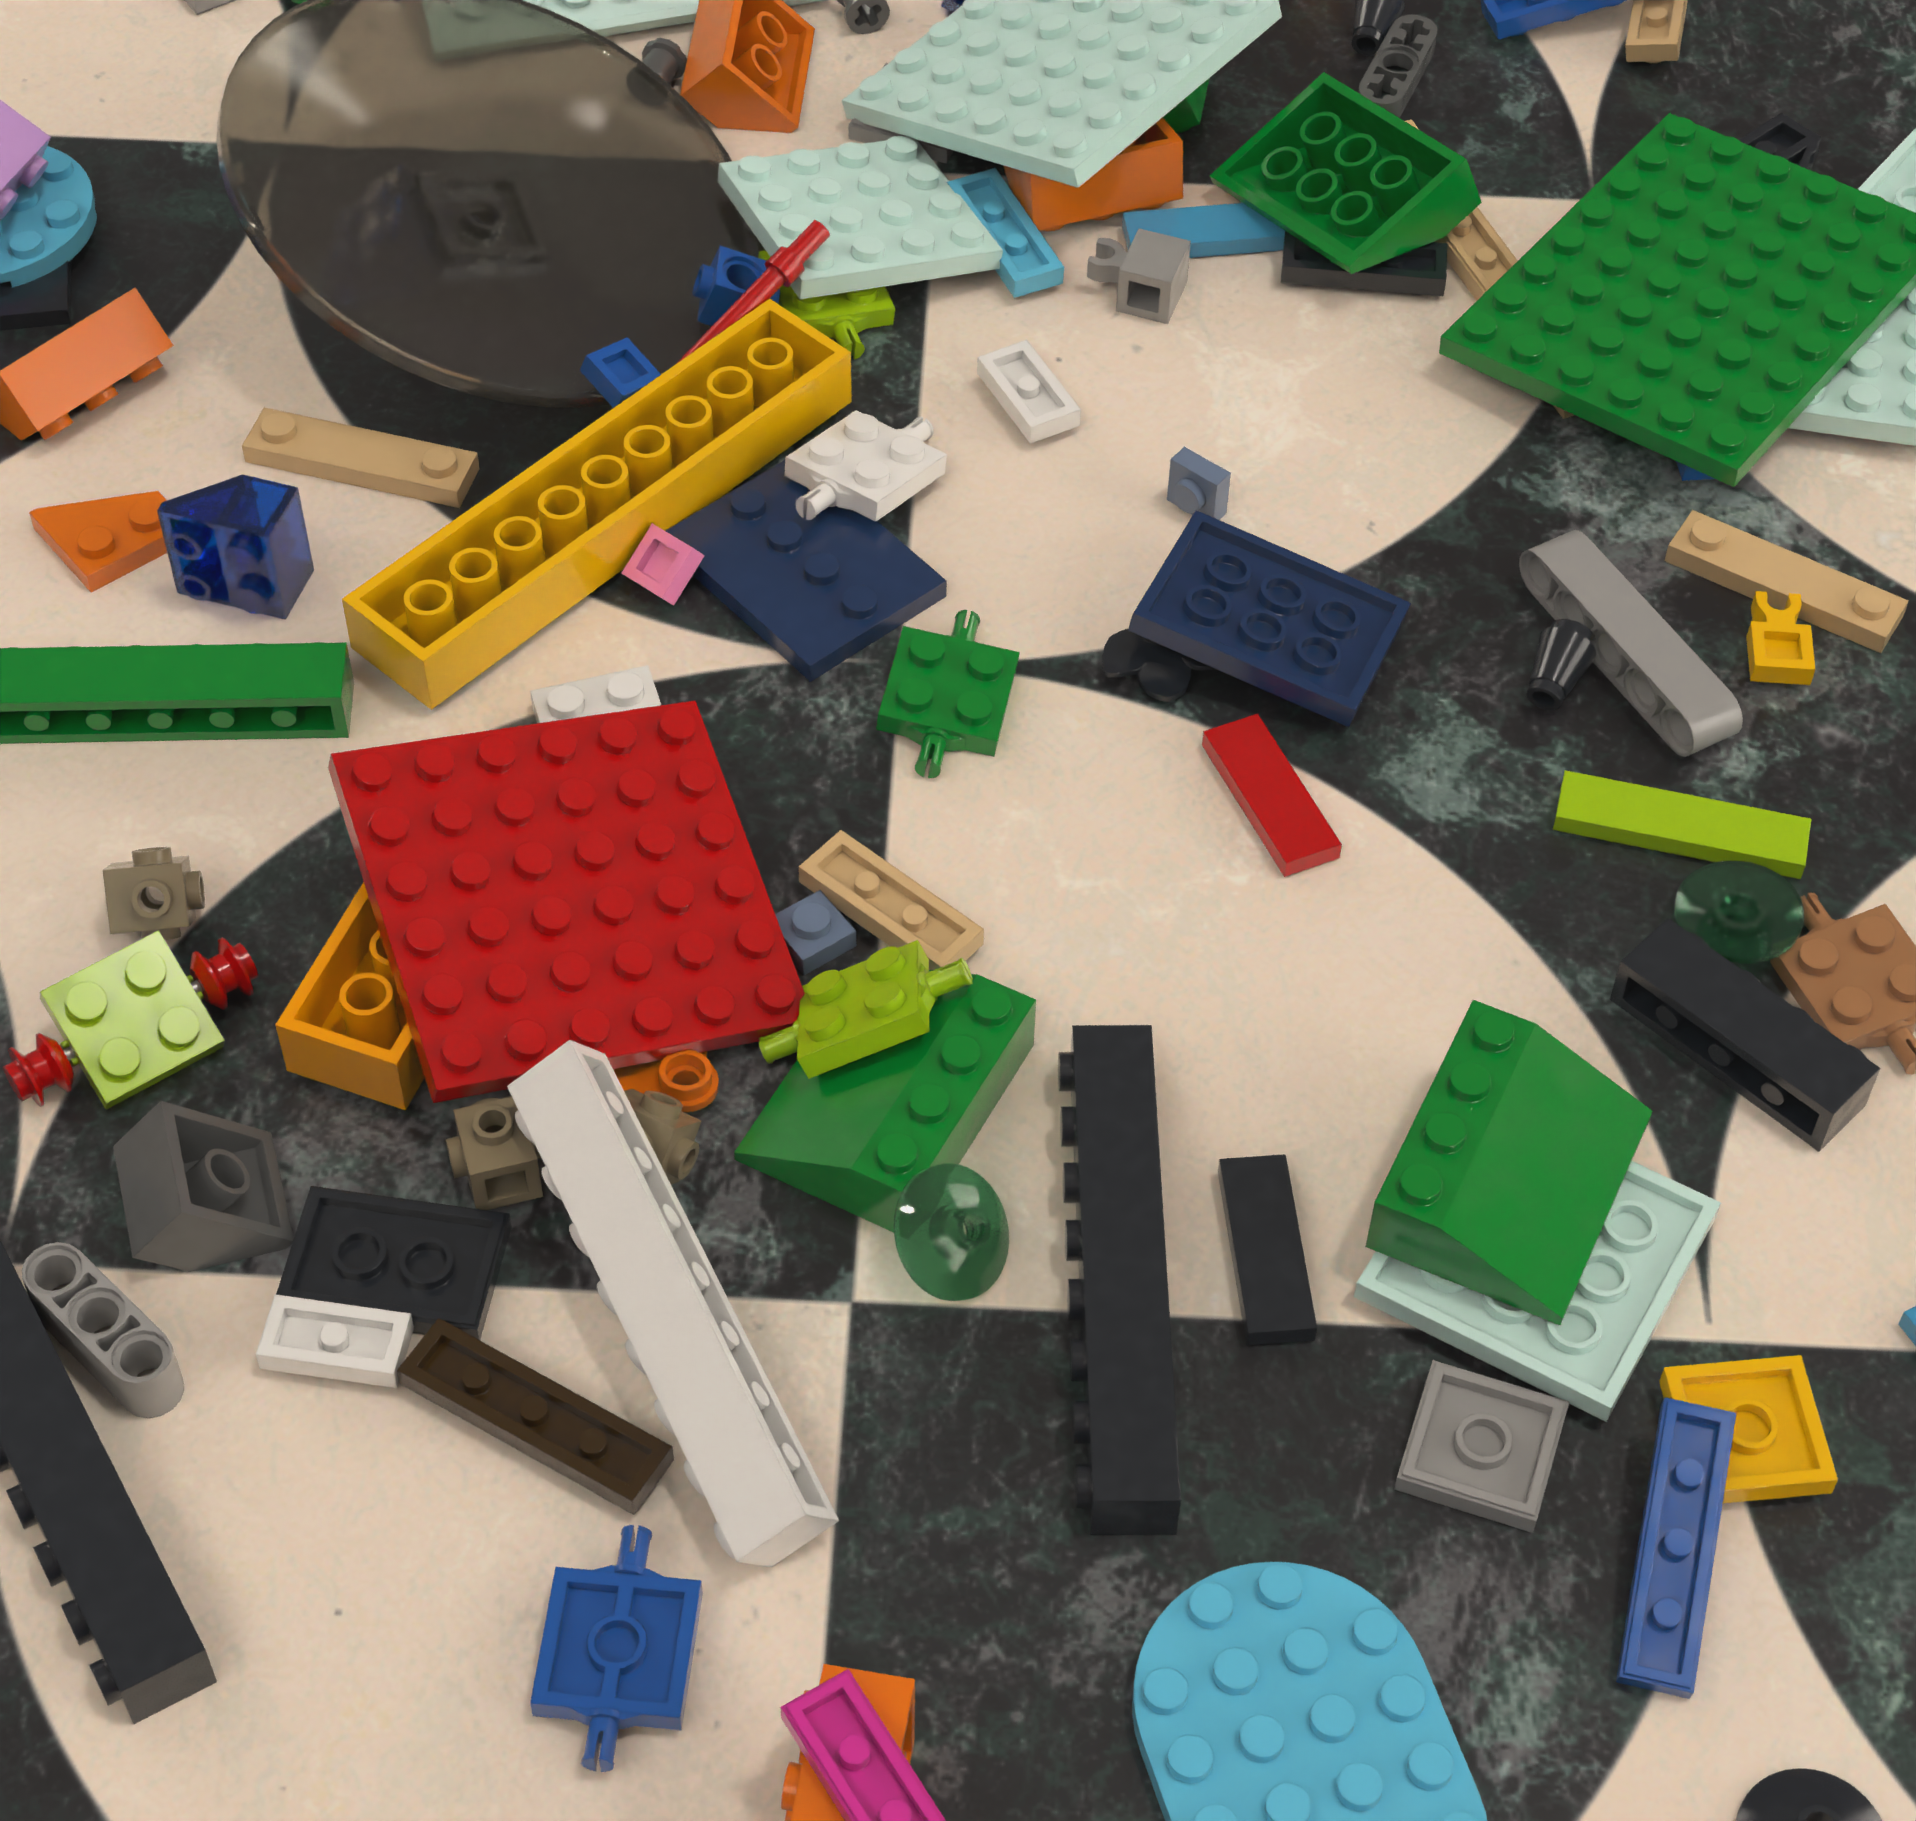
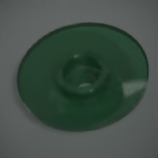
[1674,860,1804,964]
[894,1163,1009,1301]

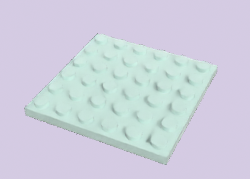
[842,0,1282,188]

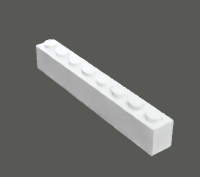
[507,1040,839,1567]

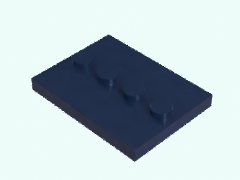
[665,460,947,682]
[1128,510,1411,727]

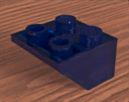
[157,474,314,620]

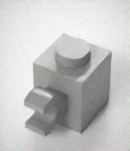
[1087,228,1191,324]

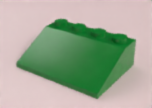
[1210,72,1482,274]
[734,970,1036,1240]
[1365,1000,1653,1325]

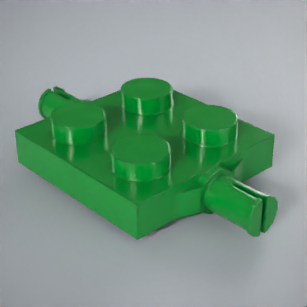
[876,610,1020,778]

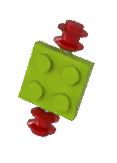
[3,930,258,1110]

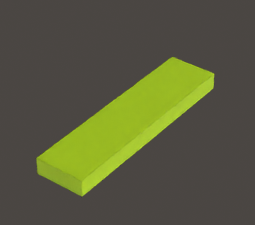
[1553,770,1811,879]

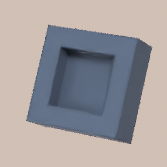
[1167,447,1231,520]
[775,890,856,976]

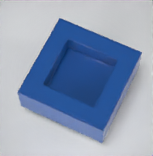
[580,337,661,408]

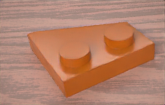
[29,491,193,593]

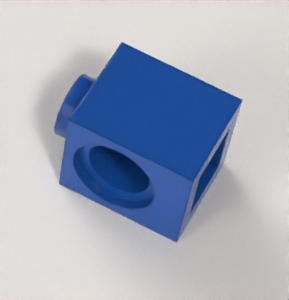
[693,245,780,326]

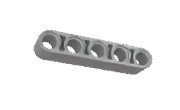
[1519,530,1743,757]

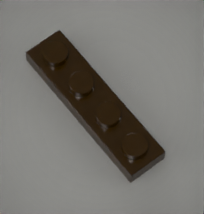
[397,1318,674,1515]

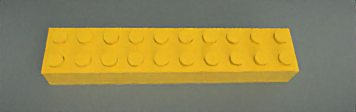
[342,298,852,710]

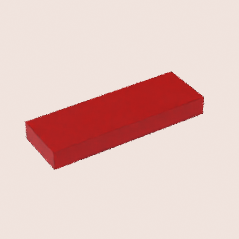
[1202,714,1342,877]

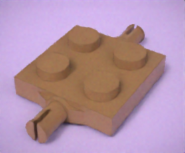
[1770,893,1916,1075]

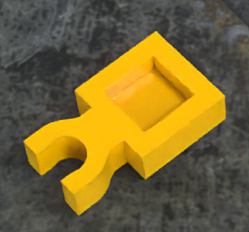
[1746,591,1815,685]

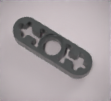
[1358,14,1438,118]

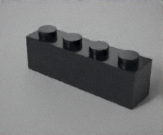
[1610,918,1881,1152]

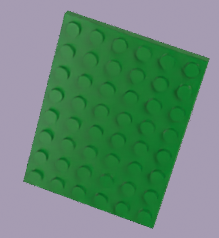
[1439,113,1916,487]

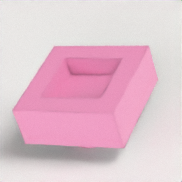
[621,523,705,606]

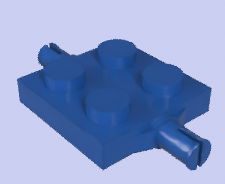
[530,1525,703,1772]

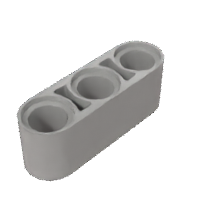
[22,1242,184,1418]

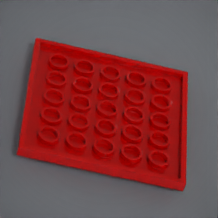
[328,700,805,1103]

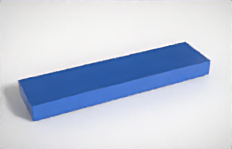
[1616,1397,1736,1699]

